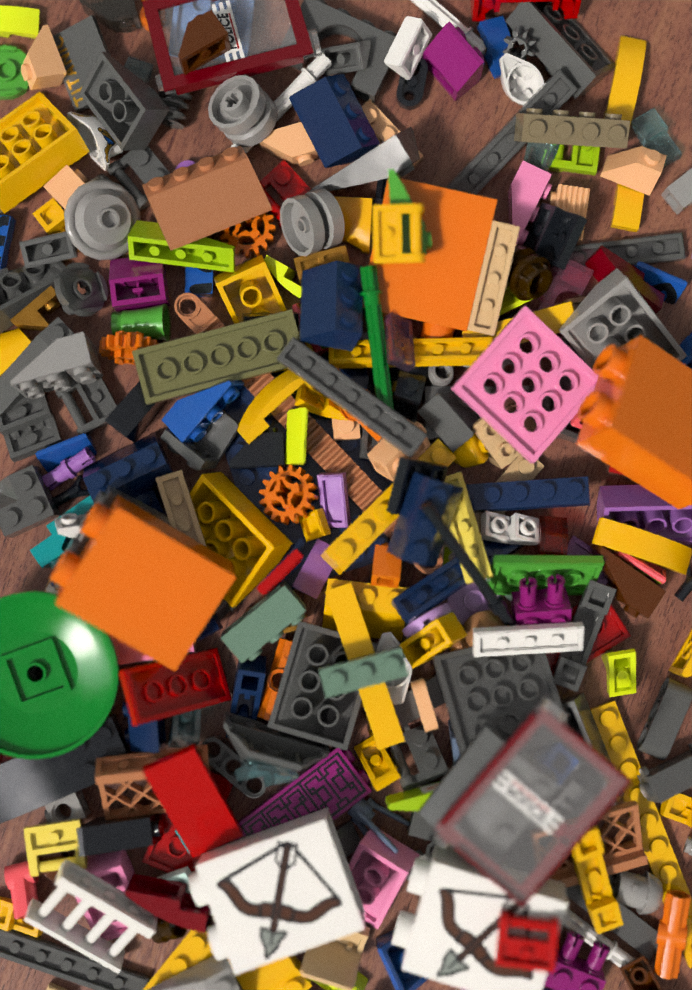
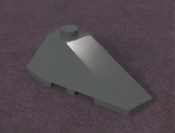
[0,261,66,333]

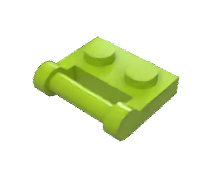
[548,116,600,176]

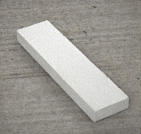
[472,622,585,657]

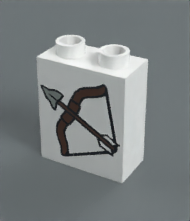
[188,807,366,975]
[391,843,568,990]

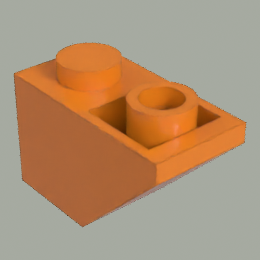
[371,543,402,588]

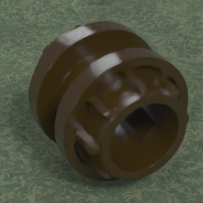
[505,245,553,301]

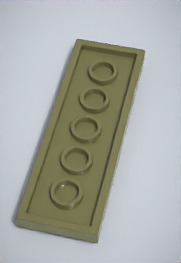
[132,309,299,405]

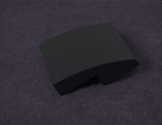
[523,202,588,270]
[386,457,448,515]

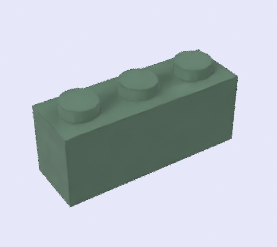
[221,581,306,663]
[319,646,409,698]

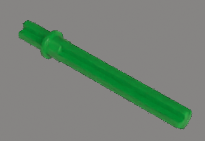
[360,265,394,410]

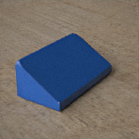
[35,433,97,472]

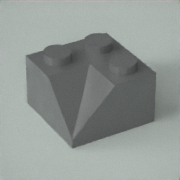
[0,465,61,538]

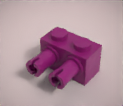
[511,575,571,626]
[544,930,611,990]

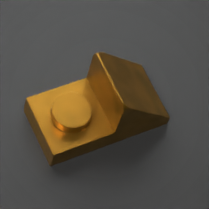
[10,286,60,331]

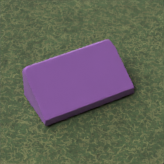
[292,539,333,599]

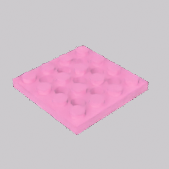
[451,306,599,463]

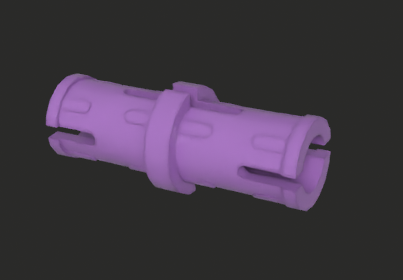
[42,447,96,490]

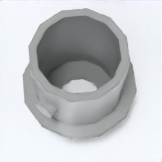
[613,871,663,915]

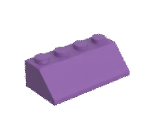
[597,485,692,545]

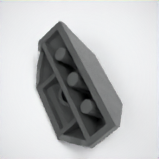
[223,711,330,773]

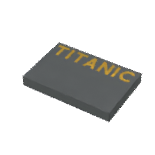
[53,15,110,113]

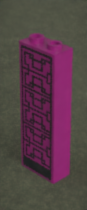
[223,747,372,845]

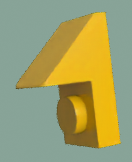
[354,735,401,792]

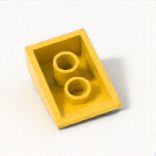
[214,255,287,324]

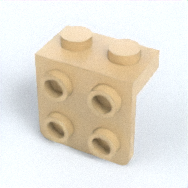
[472,397,536,469]
[300,926,370,990]

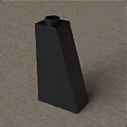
[105,381,168,443]

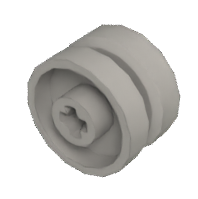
[208,75,278,147]
[280,189,345,256]

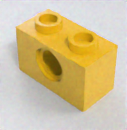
[399,612,467,669]

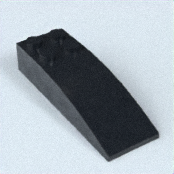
[0,713,133,824]

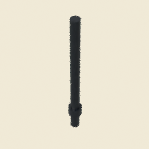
[420,500,516,626]

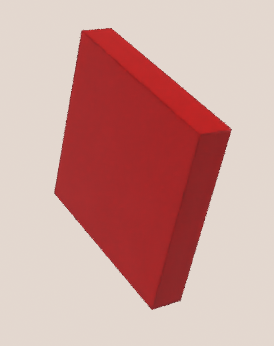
[256,549,304,595]

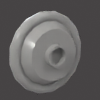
[64,180,141,260]

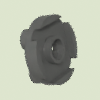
[54,262,108,317]

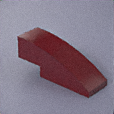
[585,245,665,314]
[125,874,212,933]

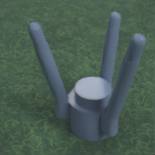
[347,797,410,853]

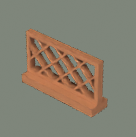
[95,745,211,820]
[530,800,648,888]

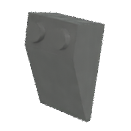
[79,52,169,151]

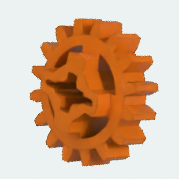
[219,212,276,258]
[99,330,159,366]
[259,465,318,525]

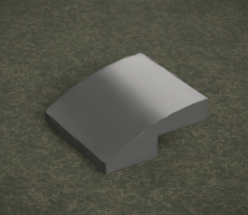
[0,394,63,463]

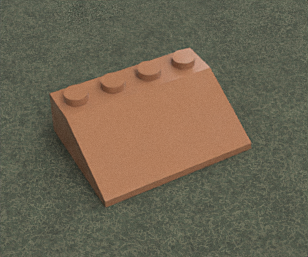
[142,145,272,251]

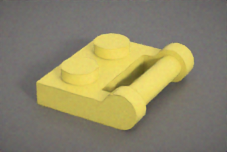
[24,818,88,877]

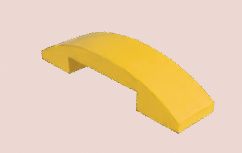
[603,36,646,129]
[237,370,313,444]
[592,517,692,575]
[571,826,623,934]

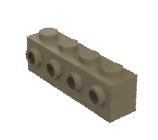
[514,108,630,149]

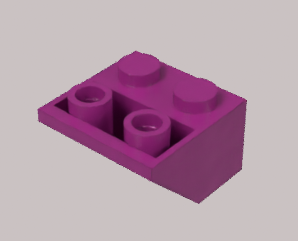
[422,21,485,101]
[109,258,170,312]

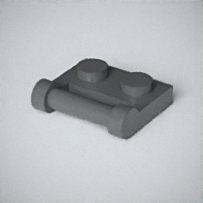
[107,146,170,211]
[55,376,118,435]
[386,725,449,791]

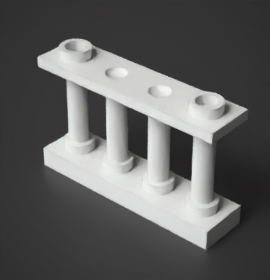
[24,859,158,973]

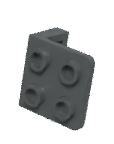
[160,410,239,471]

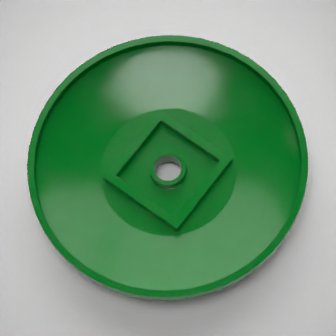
[0,591,119,759]

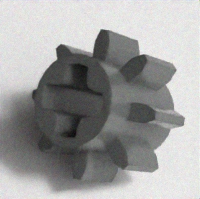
[503,28,537,61]

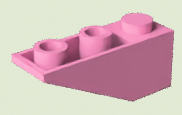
[508,160,552,247]

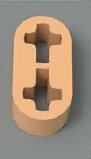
[410,678,439,732]

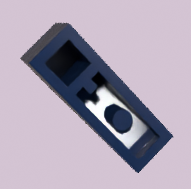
[225,655,267,738]

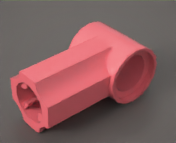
[4,860,39,919]

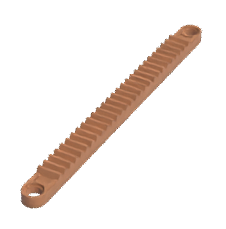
[174,293,443,575]

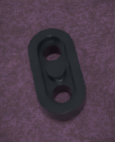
[396,57,428,110]

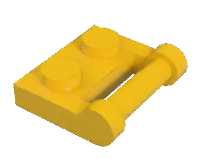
[372,204,425,264]

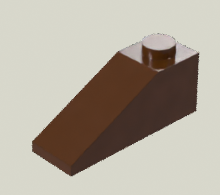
[590,544,666,619]

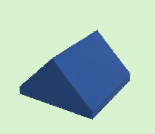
[376,930,429,990]

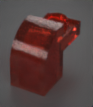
[536,515,568,555]

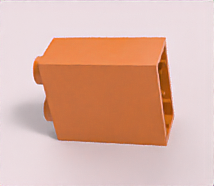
[362,176,497,338]
[576,335,692,510]
[49,495,236,671]

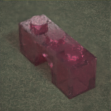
[531,259,594,338]

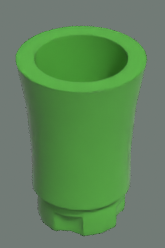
[111,303,171,341]

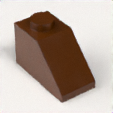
[178,10,231,75]

